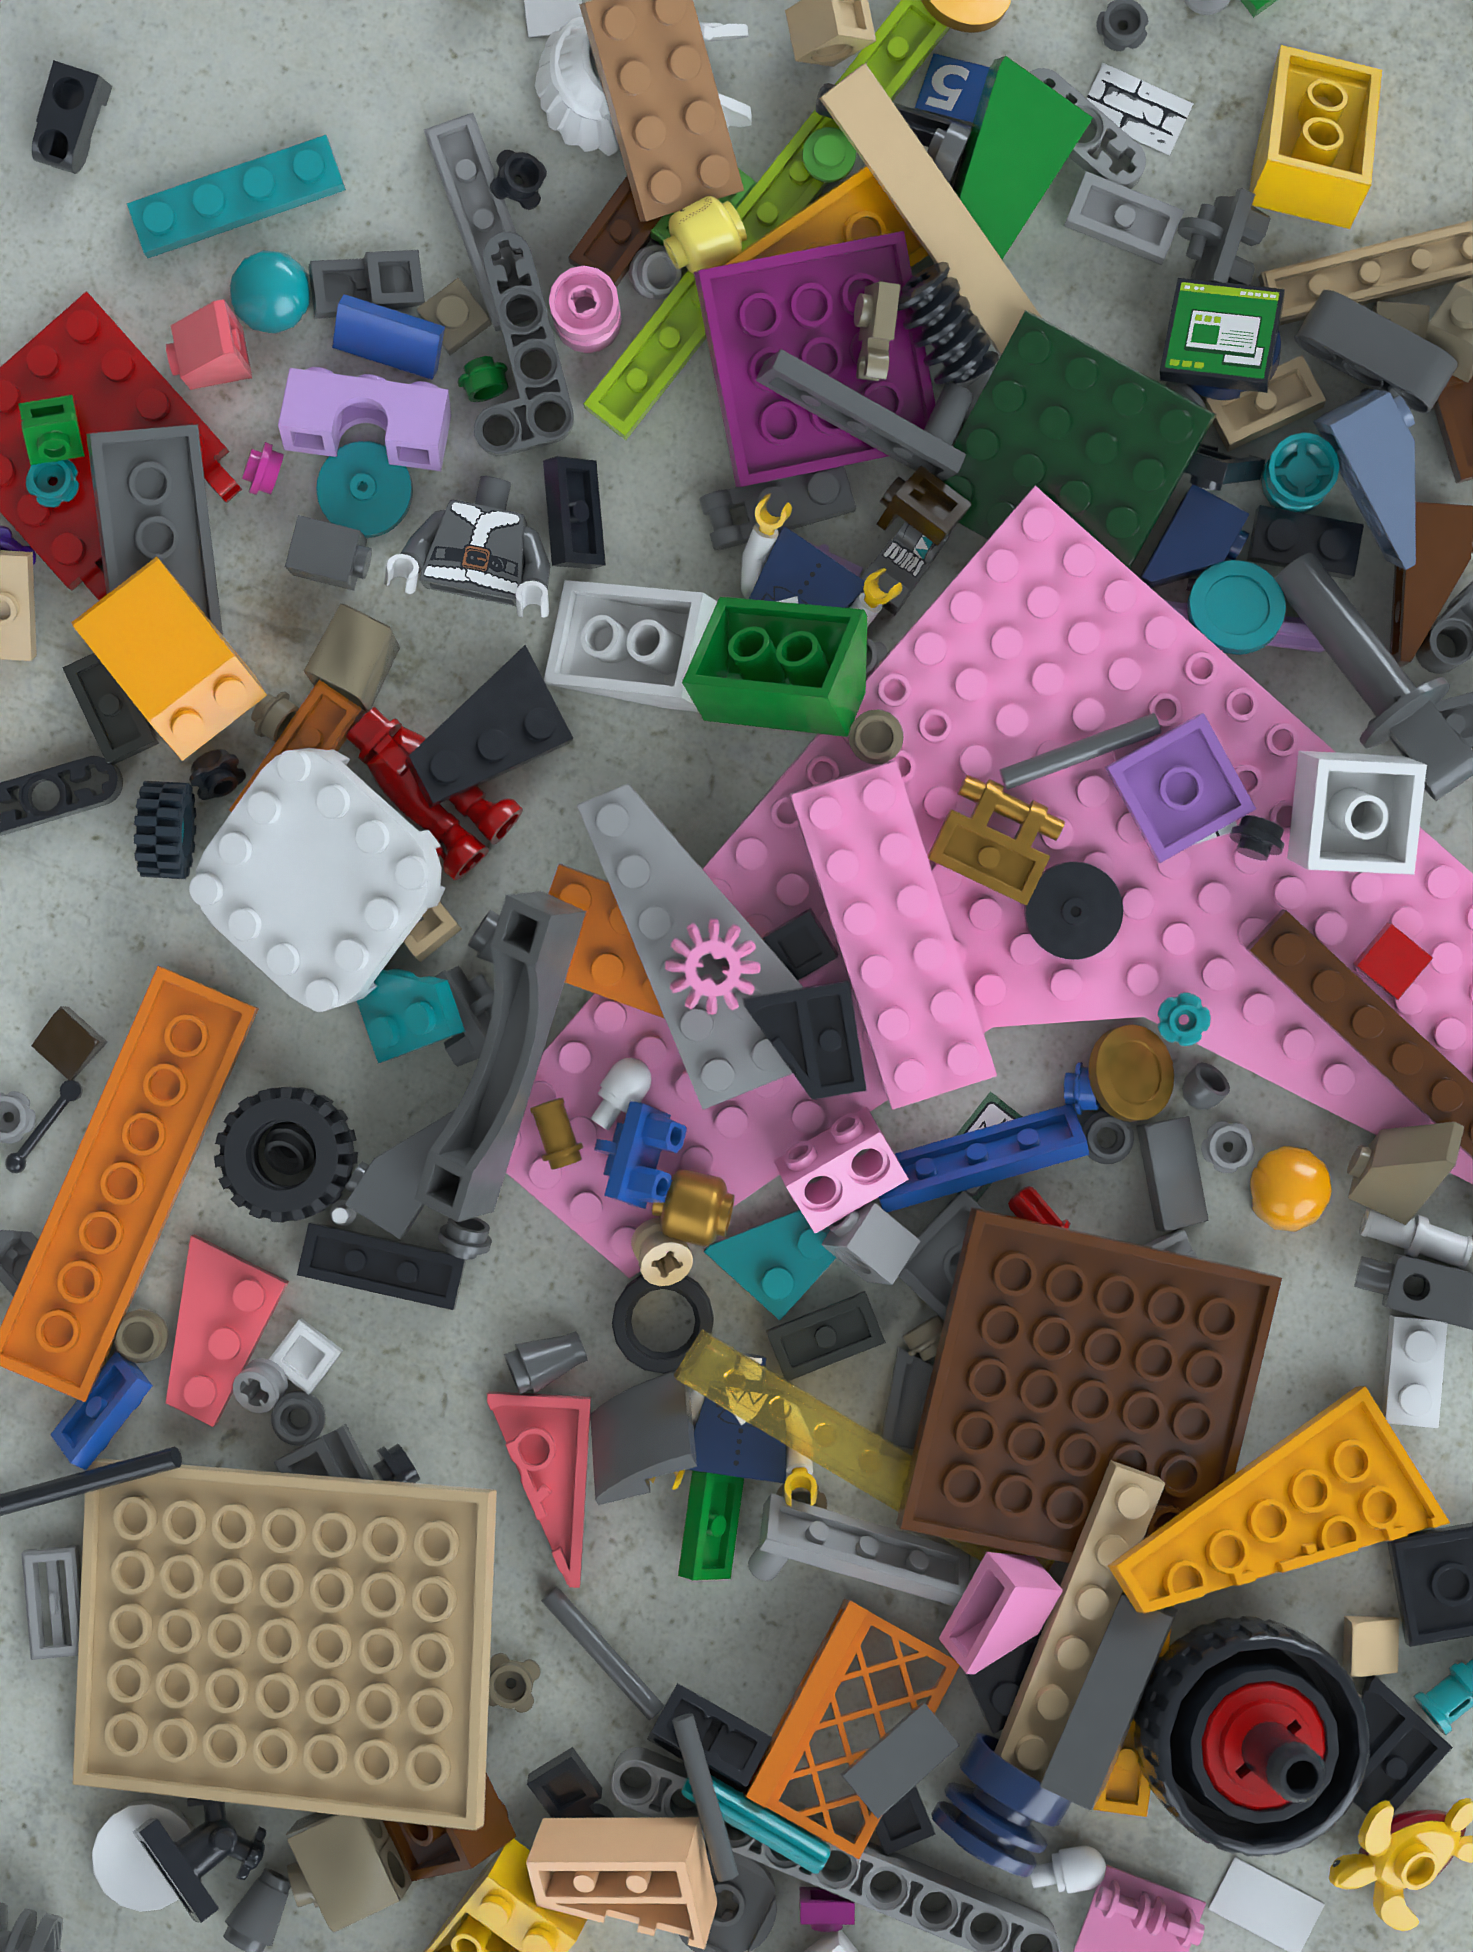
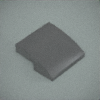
[590,1369,697,1505]

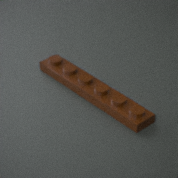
[1246,909,1473,1159]

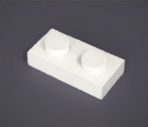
[1381,1315,1447,1428]

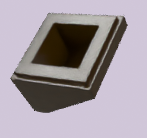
[31,1006,107,1081]

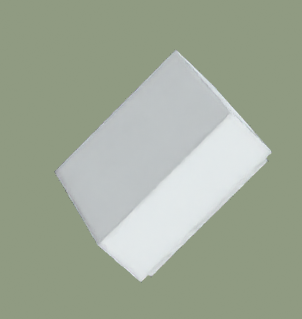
[269,1318,343,1395]

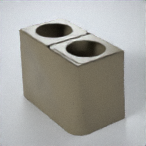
[304,603,400,713]
[286,1812,412,1932]

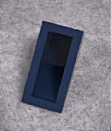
[1139,484,1250,589]

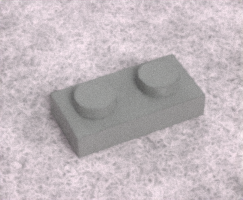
[1064,171,1184,265]

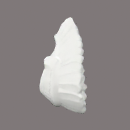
[535,16,752,156]

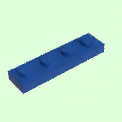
[878,1104,1089,1213]

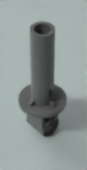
[1275,553,1473,801]

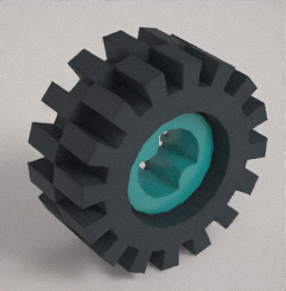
[134,781,196,879]

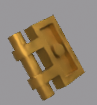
[927,775,1065,906]

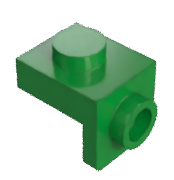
[18,395,84,465]

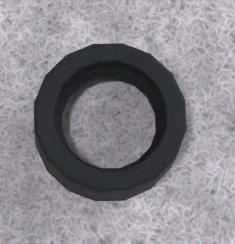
[612,1274,714,1374]

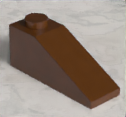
[1389,502,1473,668]

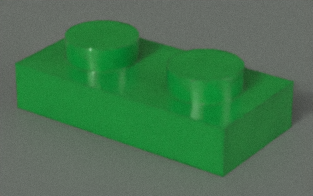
[678,1470,744,1581]

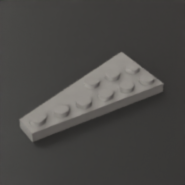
[577,783,803,1110]

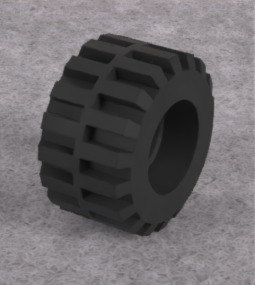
[214,1087,358,1223]

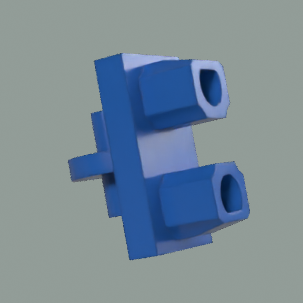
[594,1101,687,1209]

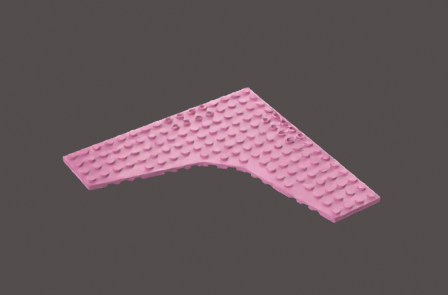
[506,486,1473,1278]

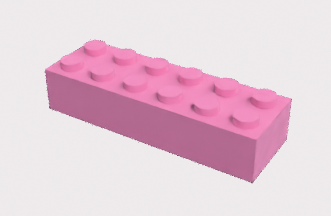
[789,760,997,1110]

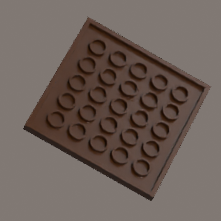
[896,1207,1282,1563]

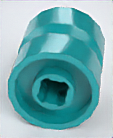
[1261,432,1340,513]

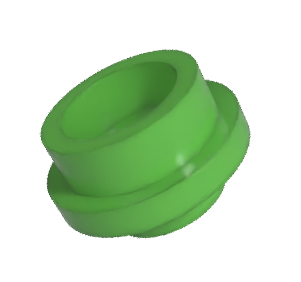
[803,127,856,183]

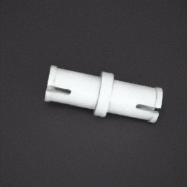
[1359,1207,1473,1270]

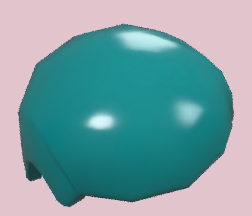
[230,250,310,334]

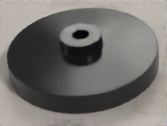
[1024,861,1123,960]

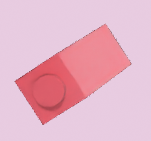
[166,299,252,390]

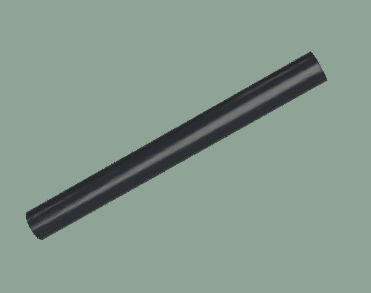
[0,1446,182,1516]

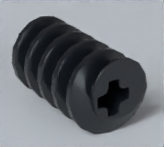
[897,262,999,385]

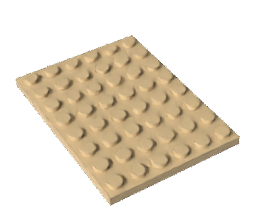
[73,1458,497,1830]

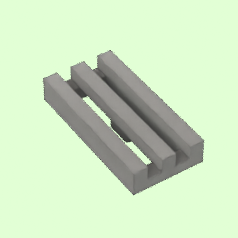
[21,1545,81,1660]

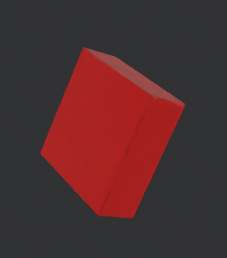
[1353,922,1433,1000]

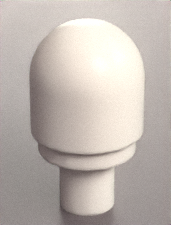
[591,1058,651,1130]
[1031,1846,1106,1894]

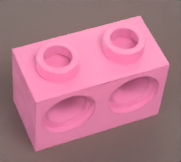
[774,1107,909,1234]

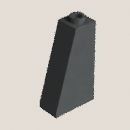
[1040,1592,1178,1811]

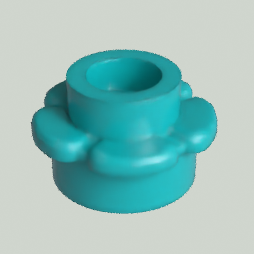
[26,459,79,507]
[1157,993,1211,1046]

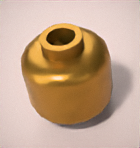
[652,1169,735,1246]

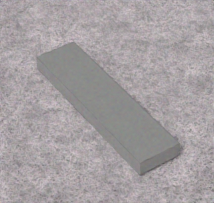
[424,112,538,332]

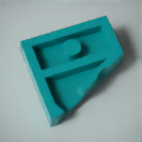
[357,968,465,1064]
[704,1209,837,1321]

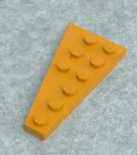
[1108,1386,1450,1613]

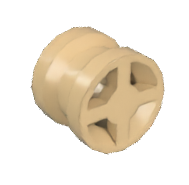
[631,1217,693,1286]

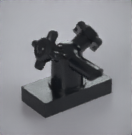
[133,1798,267,1923]

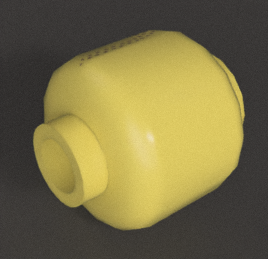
[663,196,747,275]

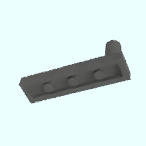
[755,349,974,481]

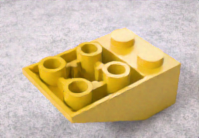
[424,1839,587,1952]

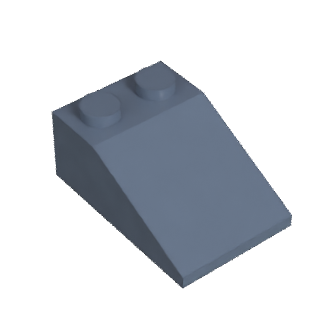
[1313,389,1416,570]

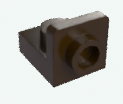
[876,465,972,546]

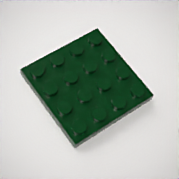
[943,310,1217,569]

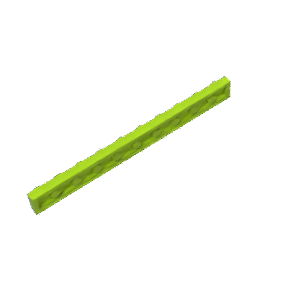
[583,0,950,440]

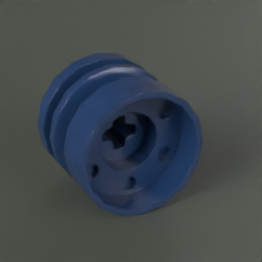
[931,1733,1071,1877]

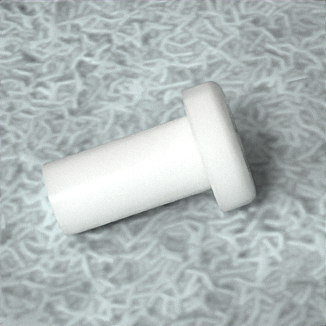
[330,1199,357,1226]

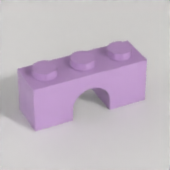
[278,367,451,471]

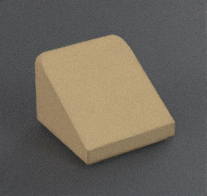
[1343,1616,1399,1677]

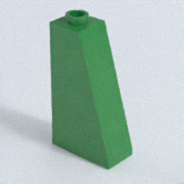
[953,56,1093,260]

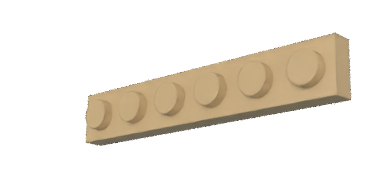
[994,1460,1165,1782]

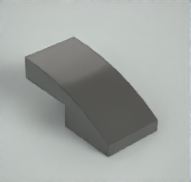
[308,250,425,319]

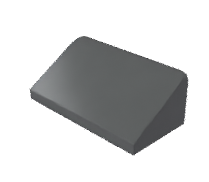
[1136,1116,1209,1232]

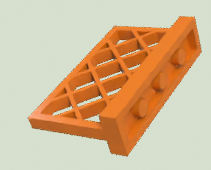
[742,1598,960,1860]

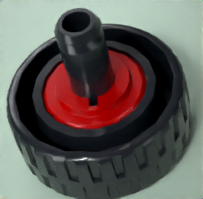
[1134,1616,1370,1857]

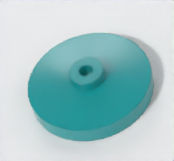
[316,441,413,538]
[1187,560,1286,655]

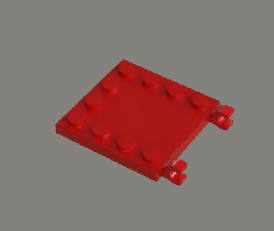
[0,291,242,601]

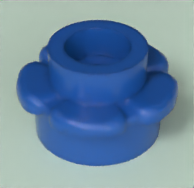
[1064,1062,1100,1115]

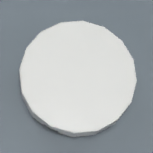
[92,1799,195,1912]

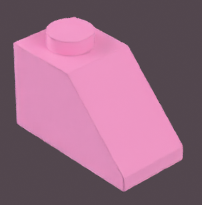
[938,1552,1063,1674]

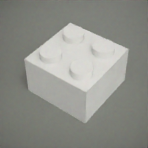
[1287,751,1427,875]

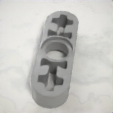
[1030,68,1146,189]

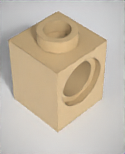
[785,0,876,67]

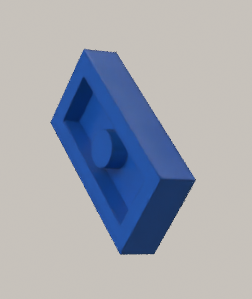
[50,1350,153,1470]

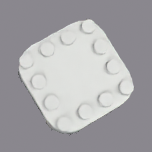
[189,748,446,1012]

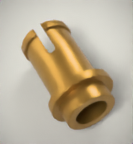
[530,1097,584,1170]

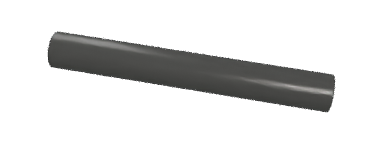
[1000,713,1161,790]
[541,1586,664,1720]
[672,1713,739,1882]

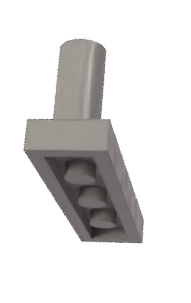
[748,1493,970,1607]

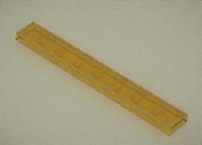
[674,1329,1055,1572]

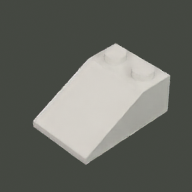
[544,580,717,712]

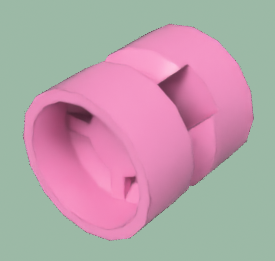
[549,266,622,353]

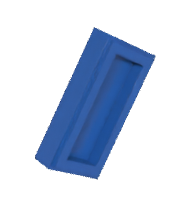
[332,294,445,380]

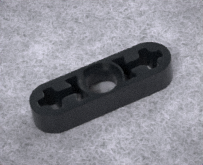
[0,756,123,836]

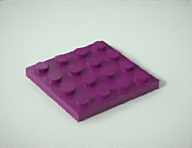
[694,231,936,488]

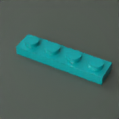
[127,135,346,259]

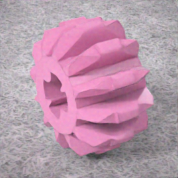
[665,918,760,1015]

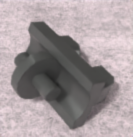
[1177,188,1271,285]
[435,966,494,1067]

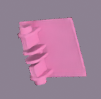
[1073,1865,1206,1952]

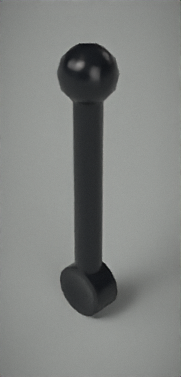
[5,1080,83,1174]

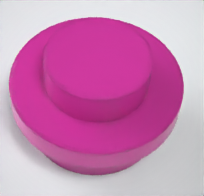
[242,442,284,495]

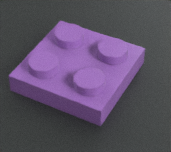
[1105,713,1256,863]

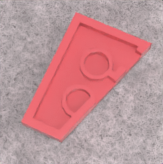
[166,1234,289,1427]

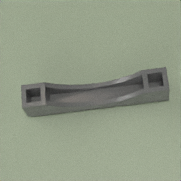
[415,891,586,1222]

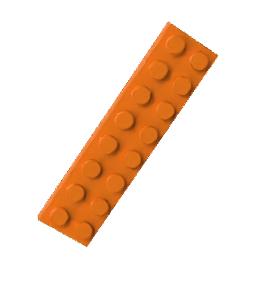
[0,966,259,1402]

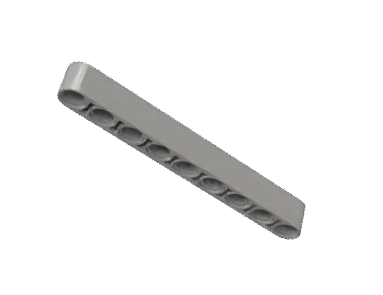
[611,1747,1061,1952]

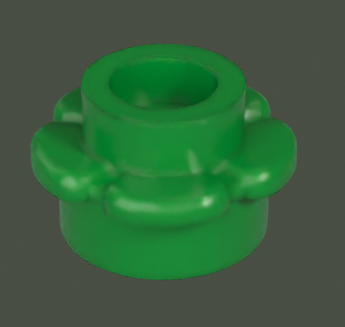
[458,356,509,402]

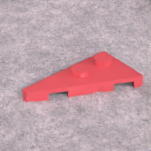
[487,1391,591,1588]

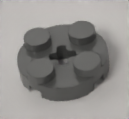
[679,1845,777,1952]

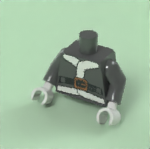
[384,476,551,618]

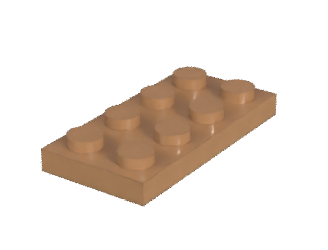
[579,0,744,221]

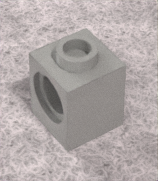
[821,1202,920,1285]

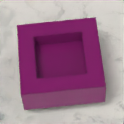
[799,1887,855,1932]

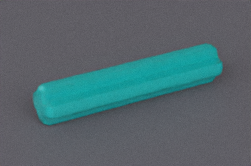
[681,1774,831,1874]

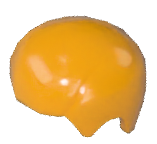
[1250,1146,1332,1232]

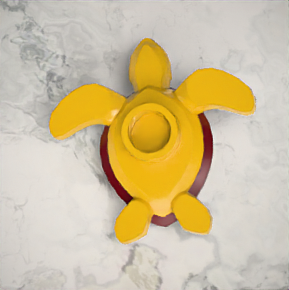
[1329,1798,1473,1931]

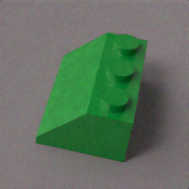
[682,597,868,737]

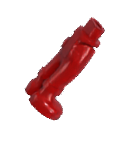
[346,707,523,881]

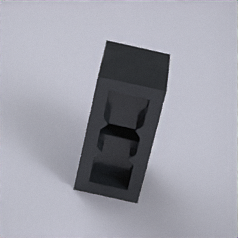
[647,1683,773,1792]

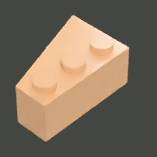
[526,1817,718,1949]

